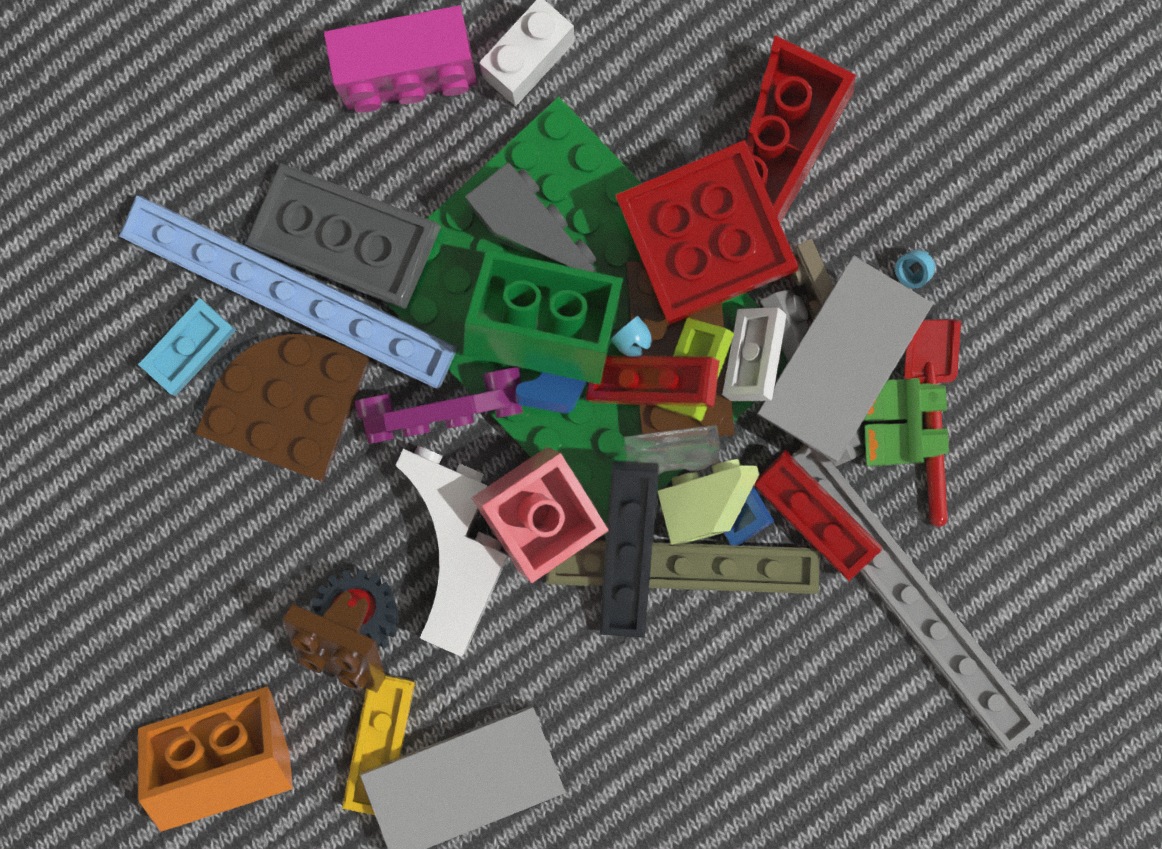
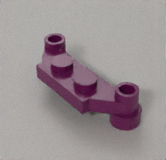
[354,367,523,444]

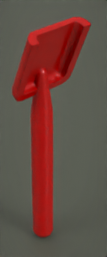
[904,319,961,527]

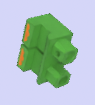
[865,378,949,467]

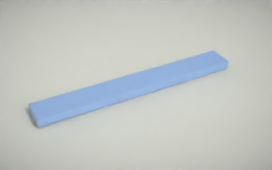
[119,196,458,389]

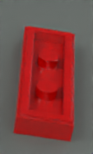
[586,356,720,407]
[754,450,883,581]

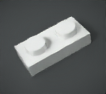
[722,307,787,401]

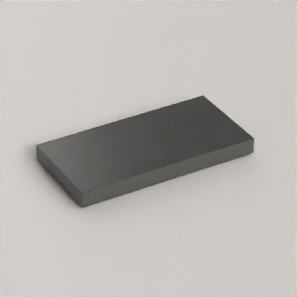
[245,163,441,310]

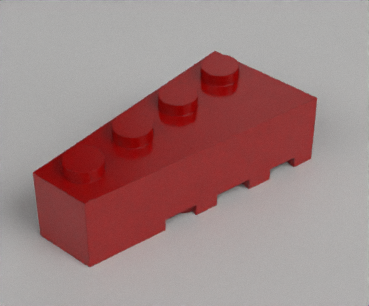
[746,35,856,224]

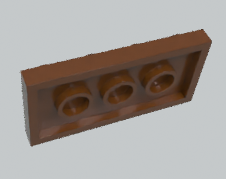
[626,260,735,444]

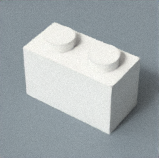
[479,0,574,107]

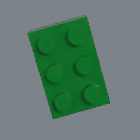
[464,249,623,384]

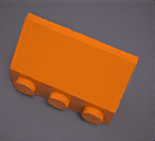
[138,686,293,832]

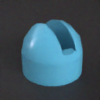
[895,249,936,289]
[610,316,651,357]

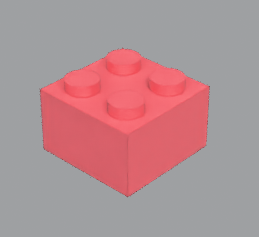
[471,447,609,583]

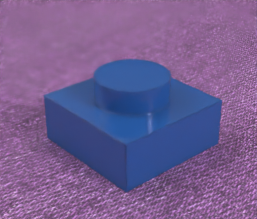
[724,486,774,546]

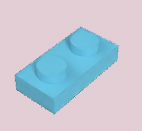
[138,298,236,396]

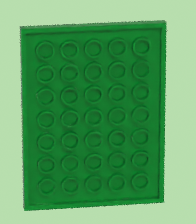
[386,97,788,537]

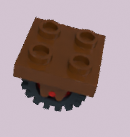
[283,569,399,693]

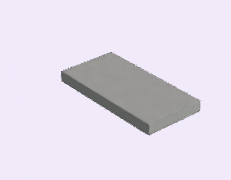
[756,256,934,463]
[360,705,565,849]

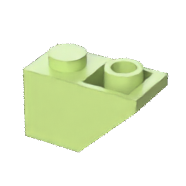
[658,459,759,544]

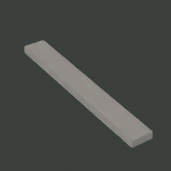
[791,444,1043,753]

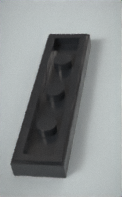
[600,460,659,638]

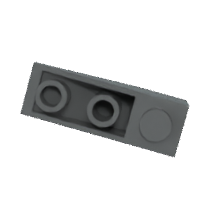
[465,162,597,272]

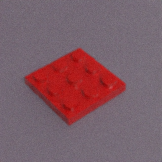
[616,140,799,324]

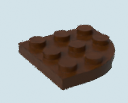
[195,334,372,482]

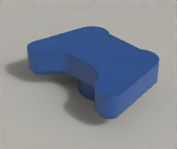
[515,372,586,413]

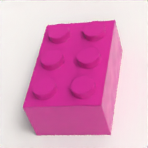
[324,5,478,113]

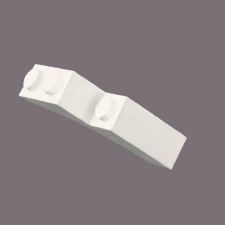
[396,445,508,657]

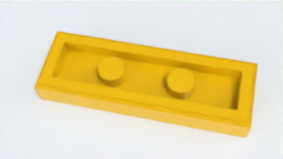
[342,674,416,815]

